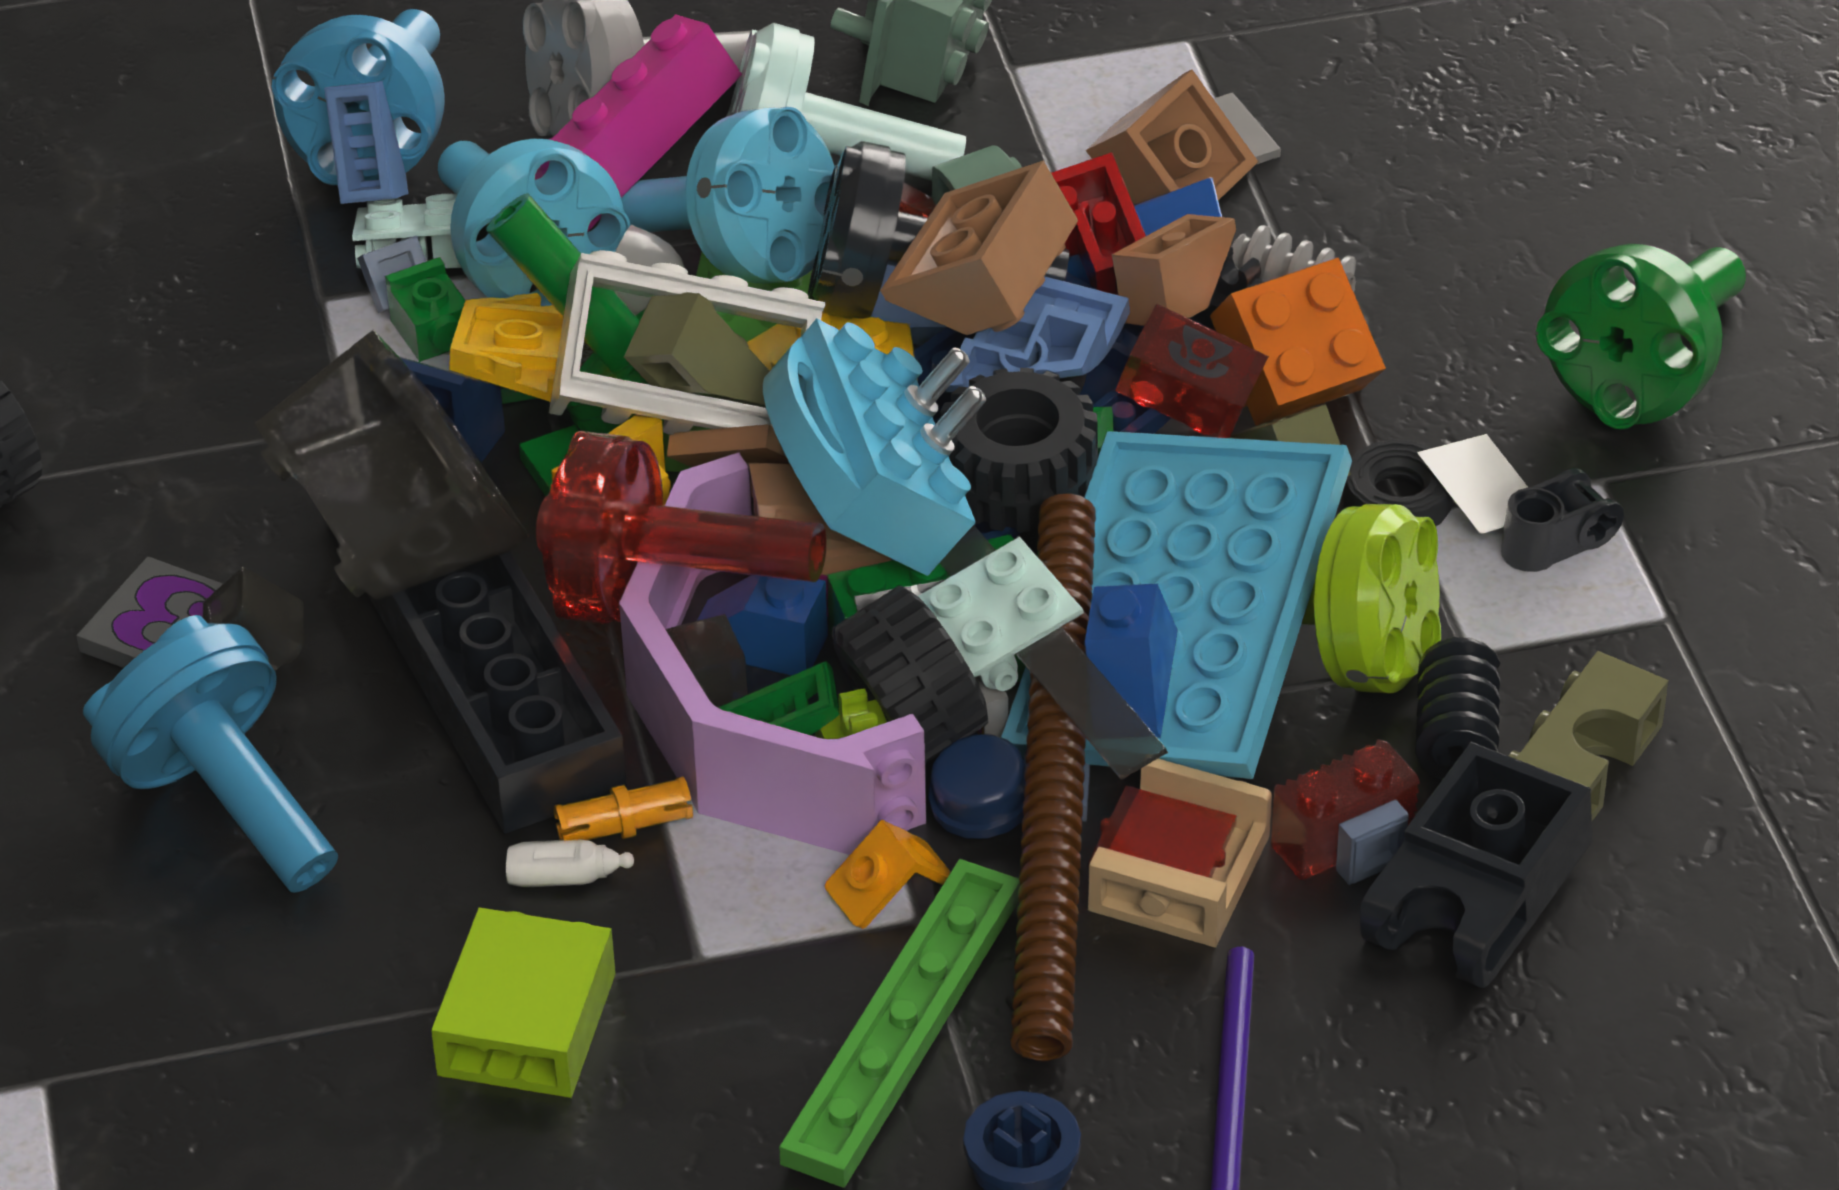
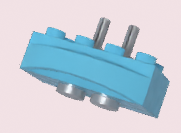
[763,318,986,576]

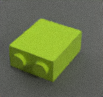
[431,907,616,1098]

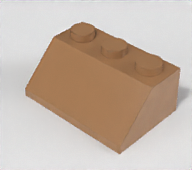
[880,160,1078,335]

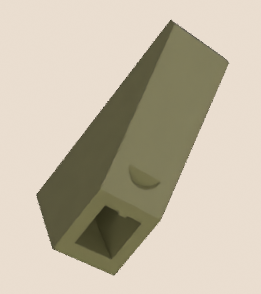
[624,292,770,408]

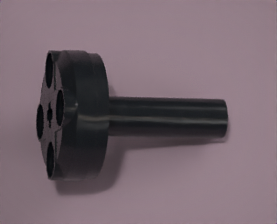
[808,141,1069,319]

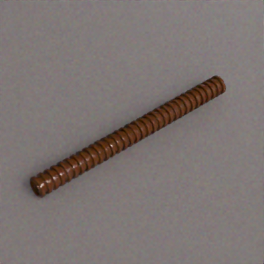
[1010,494,1096,1061]

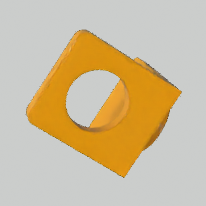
[825,820,951,929]

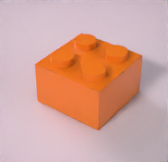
[1210,257,1386,426]

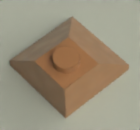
[1086,69,1258,204]

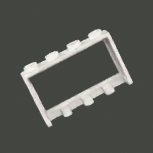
[549,250,825,435]

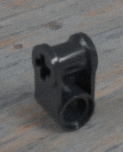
[1501,468,1624,572]

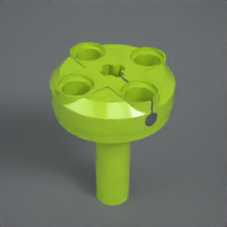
[1301,504,1441,693]

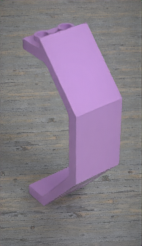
[619,452,926,855]

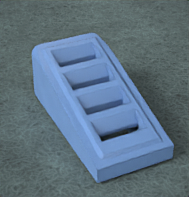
[324,81,409,204]

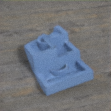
[946,276,1130,392]

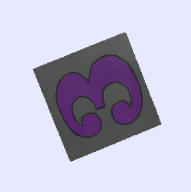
[76,556,256,668]

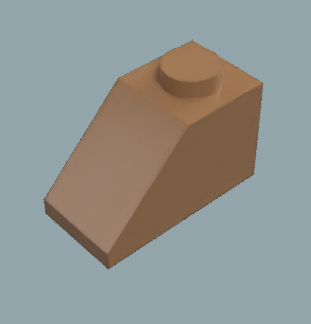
[1112,214,1236,333]

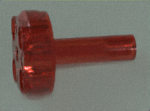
[536,431,827,624]

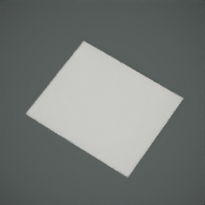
[1417,434,1528,534]

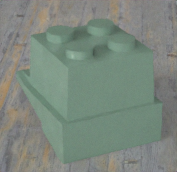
[830,0,992,106]

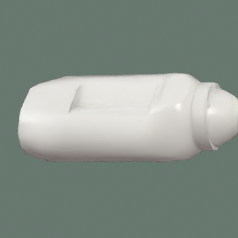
[506,839,634,887]

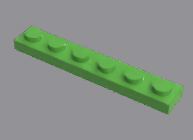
[779,859,1020,1188]

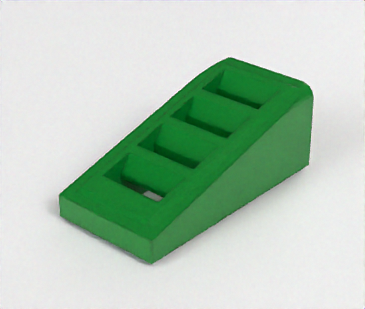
[718,661,840,736]

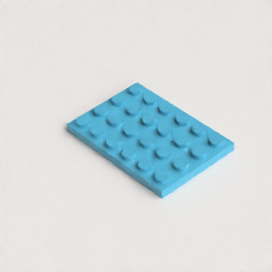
[1001,431,1352,779]

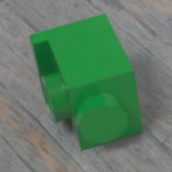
[385,257,465,362]

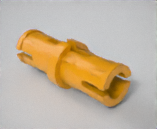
[553,776,693,840]

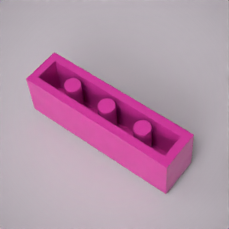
[535,14,742,232]

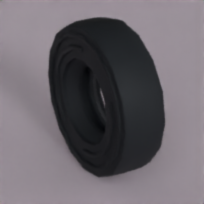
[1343,439,1453,526]

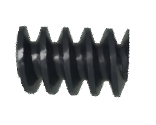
[1415,637,1500,780]

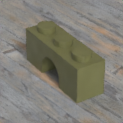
[1508,651,1669,821]

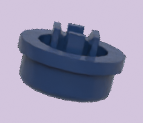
[928,734,1027,839]
[963,1091,1081,1190]

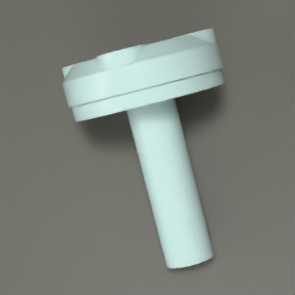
[726,23,966,181]

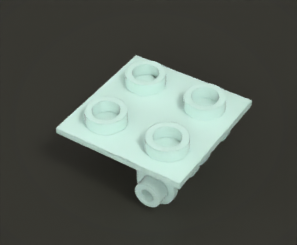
[352,194,462,269]
[918,536,1084,691]

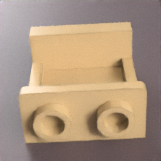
[1088,756,1272,948]

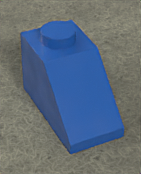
[685,567,828,675]
[1085,583,1178,741]

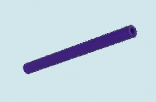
[1211,947,1254,1190]

